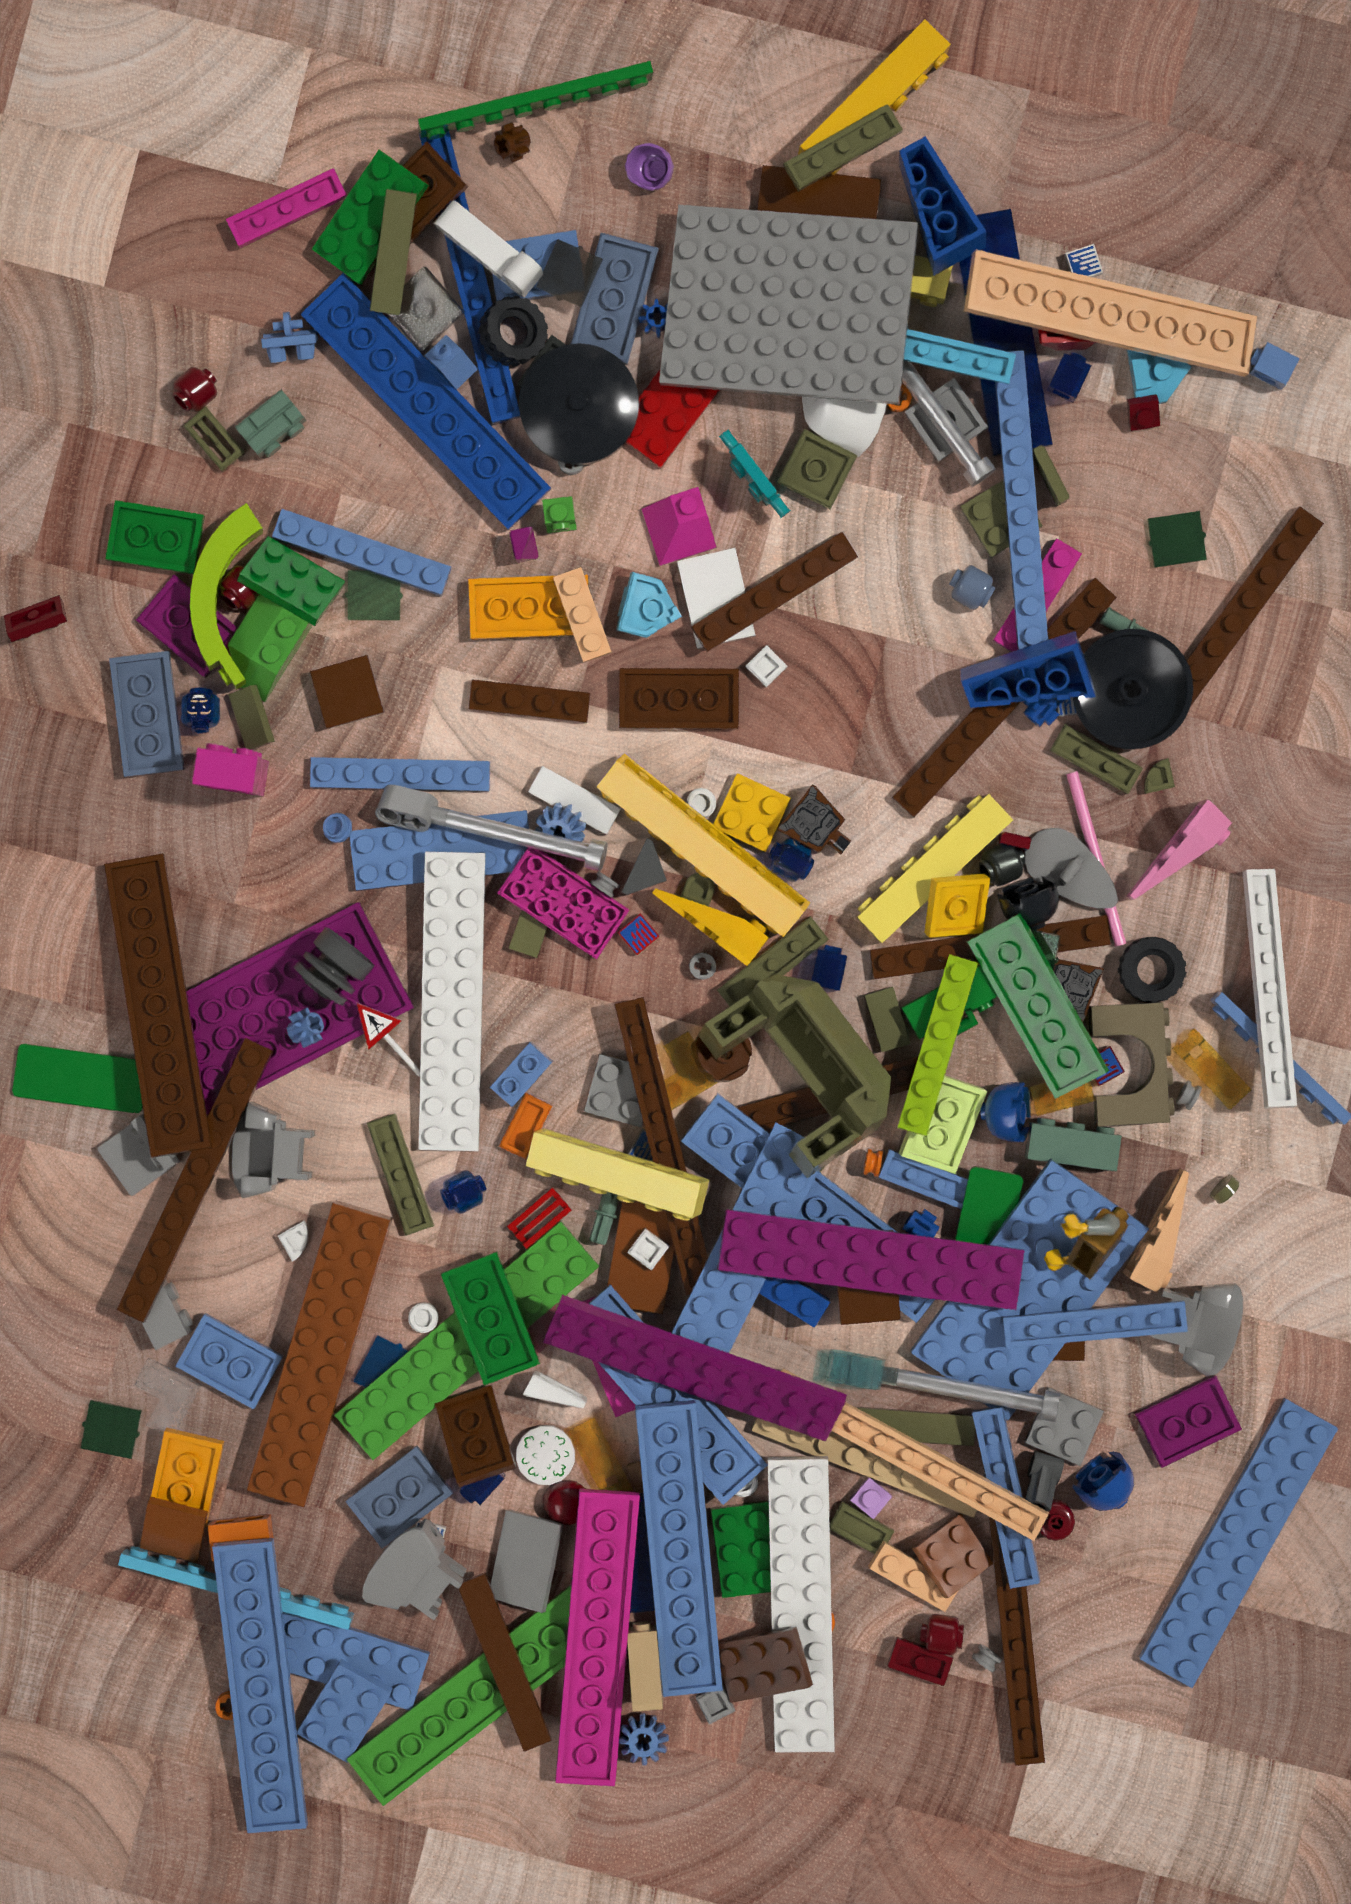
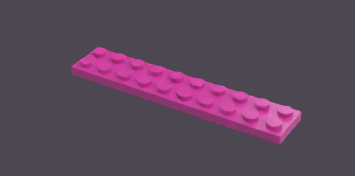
[555,1489,640,1786]

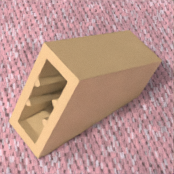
[627,1621,663,1712]

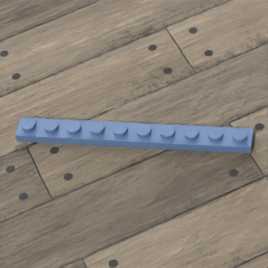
[995,350,1048,650]

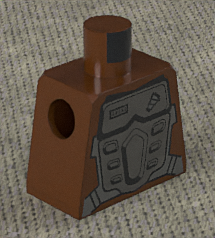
[777,784,851,855]
[1051,958,1104,1022]

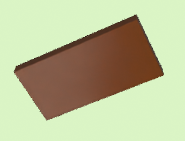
[607,1201,675,1314]

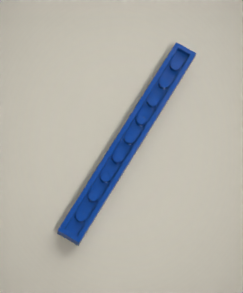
[419,131,521,424]

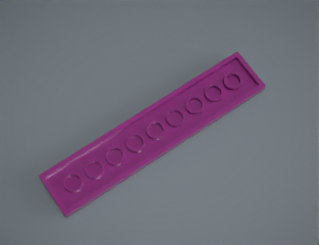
[717,1209,1025,1310]
[543,1295,847,1441]

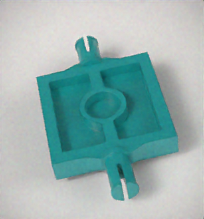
[719,429,791,518]

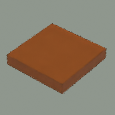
[140,1496,208,1563]

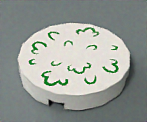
[516,1425,575,1485]

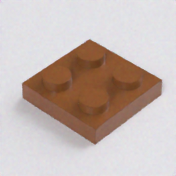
[912,1514,993,1598]

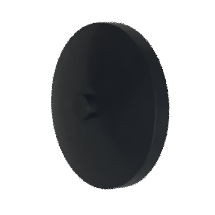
[519,343,639,465]
[1073,629,1193,750]

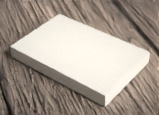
[677,548,755,649]

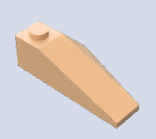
[1122,1169,1189,1293]

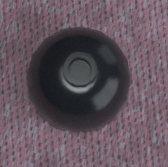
[997,876,1059,930]

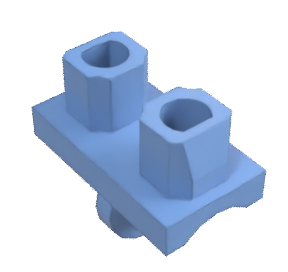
[261,312,318,363]

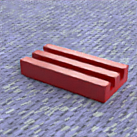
[507,1187,572,1249]

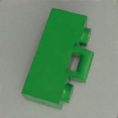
[901,965,998,1040]

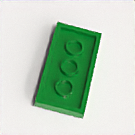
[312,149,429,285]
[441,1251,541,1386]

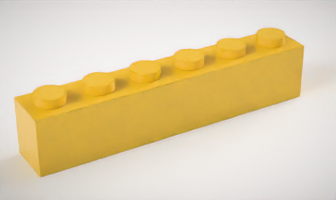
[798,19,951,179]

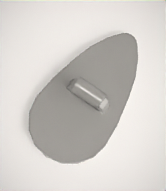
[1025,828,1118,908]

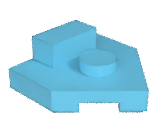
[1127,350,1192,404]
[616,572,682,638]

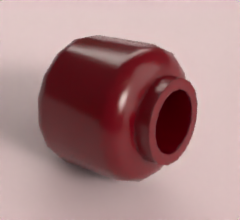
[172,367,217,412]
[219,565,260,610]
[1039,1499,1075,1541]
[920,1614,964,1655]

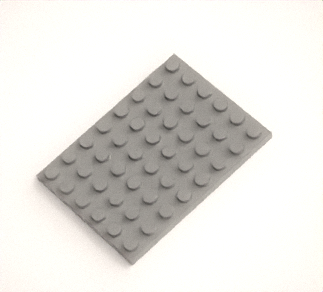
[659,205,918,405]

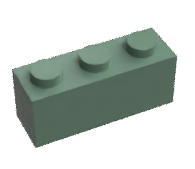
[1025,1117,1122,1172]

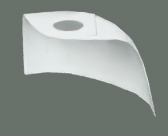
[802,397,887,457]

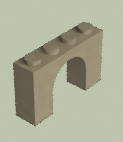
[1088,1002,1175,1127]

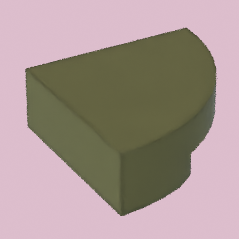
[1144,758,1175,794]

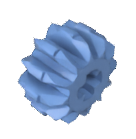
[535,802,586,842]
[619,1713,669,1766]

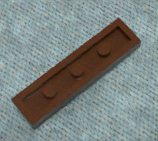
[468,679,591,723]

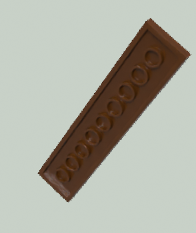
[104,853,212,1158]

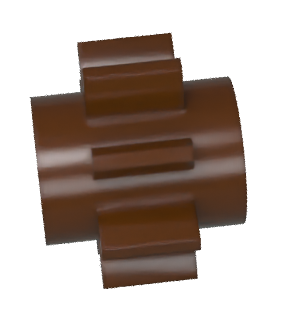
[494,122,531,163]

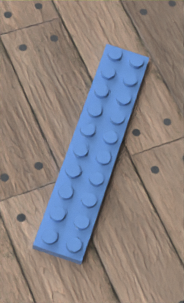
[681,1093,935,1323]
[1139,1398,1338,1688]
[635,1400,723,1697]
[212,1538,308,1833]

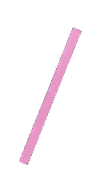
[1066,771,1126,947]

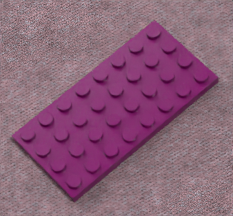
[187,902,415,1115]

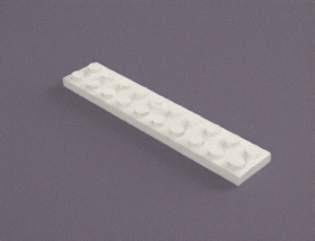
[419,851,486,1151]
[768,1456,835,1752]

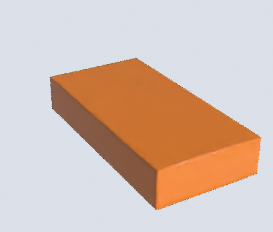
[499,1093,552,1160]

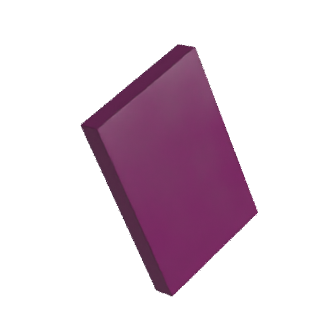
[136,575,238,678]
[1134,1375,1242,1468]

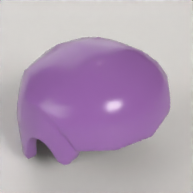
[625,143,674,191]

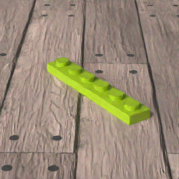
[897,954,978,1137]

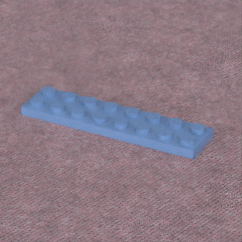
[671,1122,819,1353]
[588,1284,768,1505]

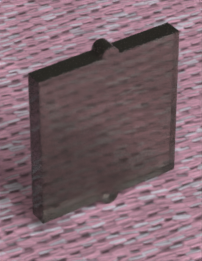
[536,239,603,308]

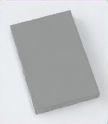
[490,1509,564,1613]

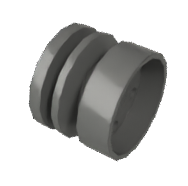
[294,927,375,1006]

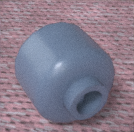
[949,565,996,610]

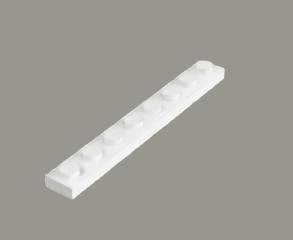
[1243,869,1297,1109]

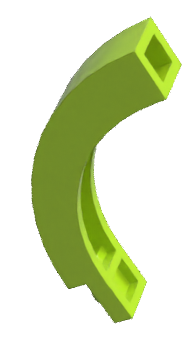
[190,503,263,690]

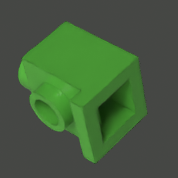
[542,496,577,534]

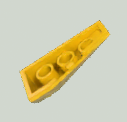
[652,888,769,966]

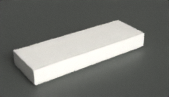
[528,766,621,835]

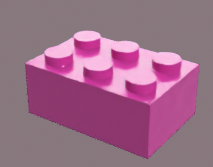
[192,743,269,796]

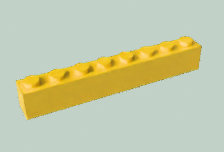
[597,753,810,937]

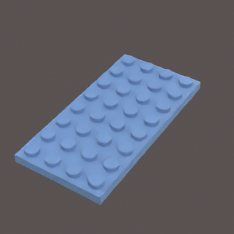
[910,1159,1149,1420]

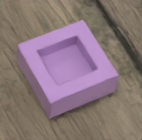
[850,1477,892,1519]

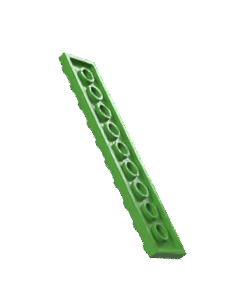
[334,1221,599,1460]
[347,1585,571,1806]

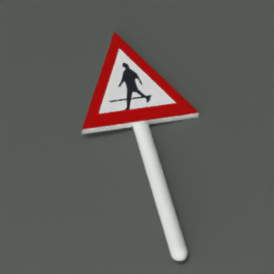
[356,1002,420,1077]

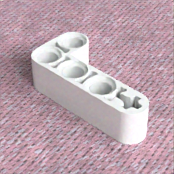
[434,200,543,298]

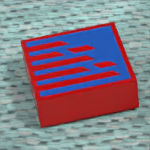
[618,913,659,955]

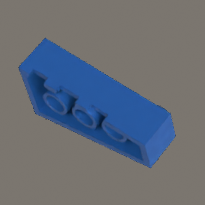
[899,136,987,276]
[960,631,1095,708]

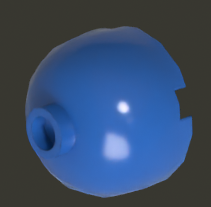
[980,1082,1031,1142]
[1073,1451,1134,1511]

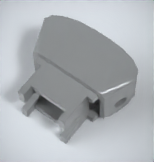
[232,1101,316,1198]
[1151,1283,1243,1377]
[362,1519,467,1620]

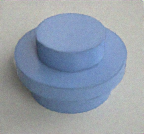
[323,813,352,843]

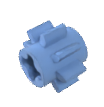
[286,1008,324,1048]

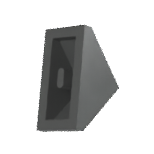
[622,838,667,895]

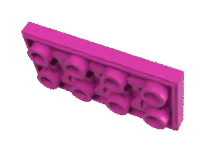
[497,847,629,959]

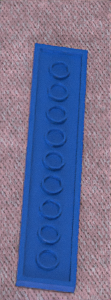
[300,273,551,530]

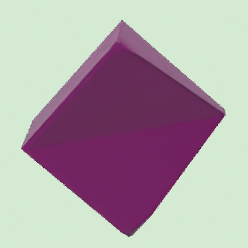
[509,526,539,563]

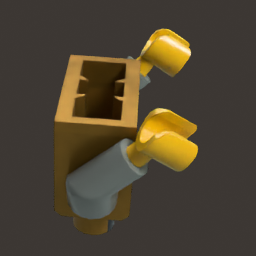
[1044,1207,1129,1280]

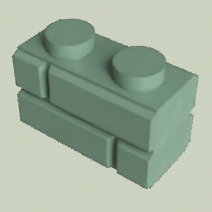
[235,389,307,458]

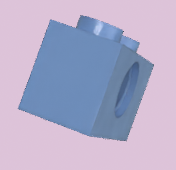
[490,1042,553,1107]

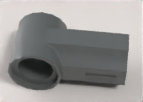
[1025,1451,1064,1512]

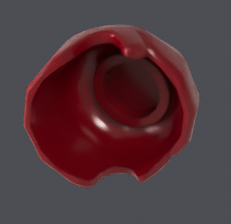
[543,1480,586,1525]

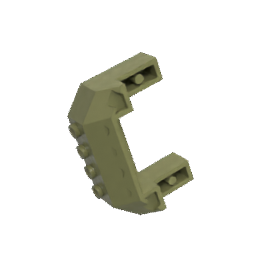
[698,974,891,1178]

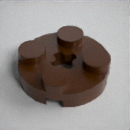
[691,1032,752,1083]

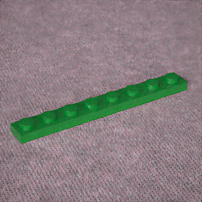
[418,61,654,140]

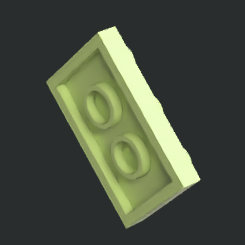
[899,1075,988,1174]

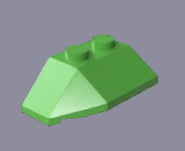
[228,595,313,702]

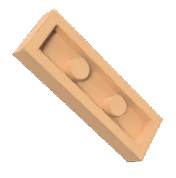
[553,567,612,663]
[868,1541,958,1612]

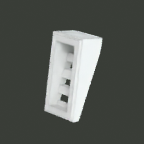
[523,1371,587,1408]

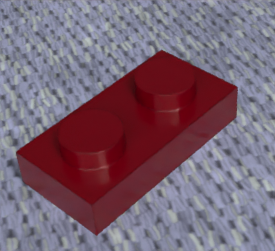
[4,595,67,642]
[887,1637,954,1686]

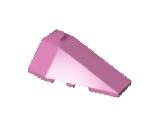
[1127,800,1232,900]

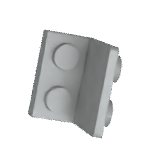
[98,1114,180,1196]

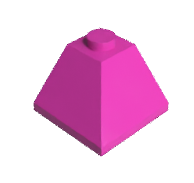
[642,487,717,566]

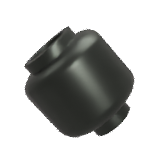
[979,844,1025,886]

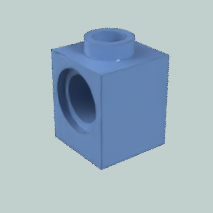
[425,335,478,390]
[1249,342,1300,390]

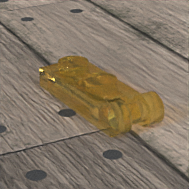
[1172,1028,1252,1110]
[568,1416,634,1492]

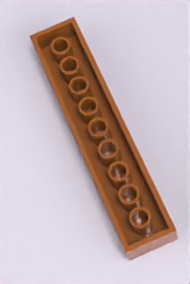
[247,1200,393,1507]

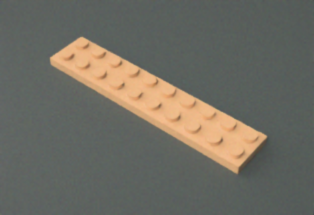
[964,250,1257,377]

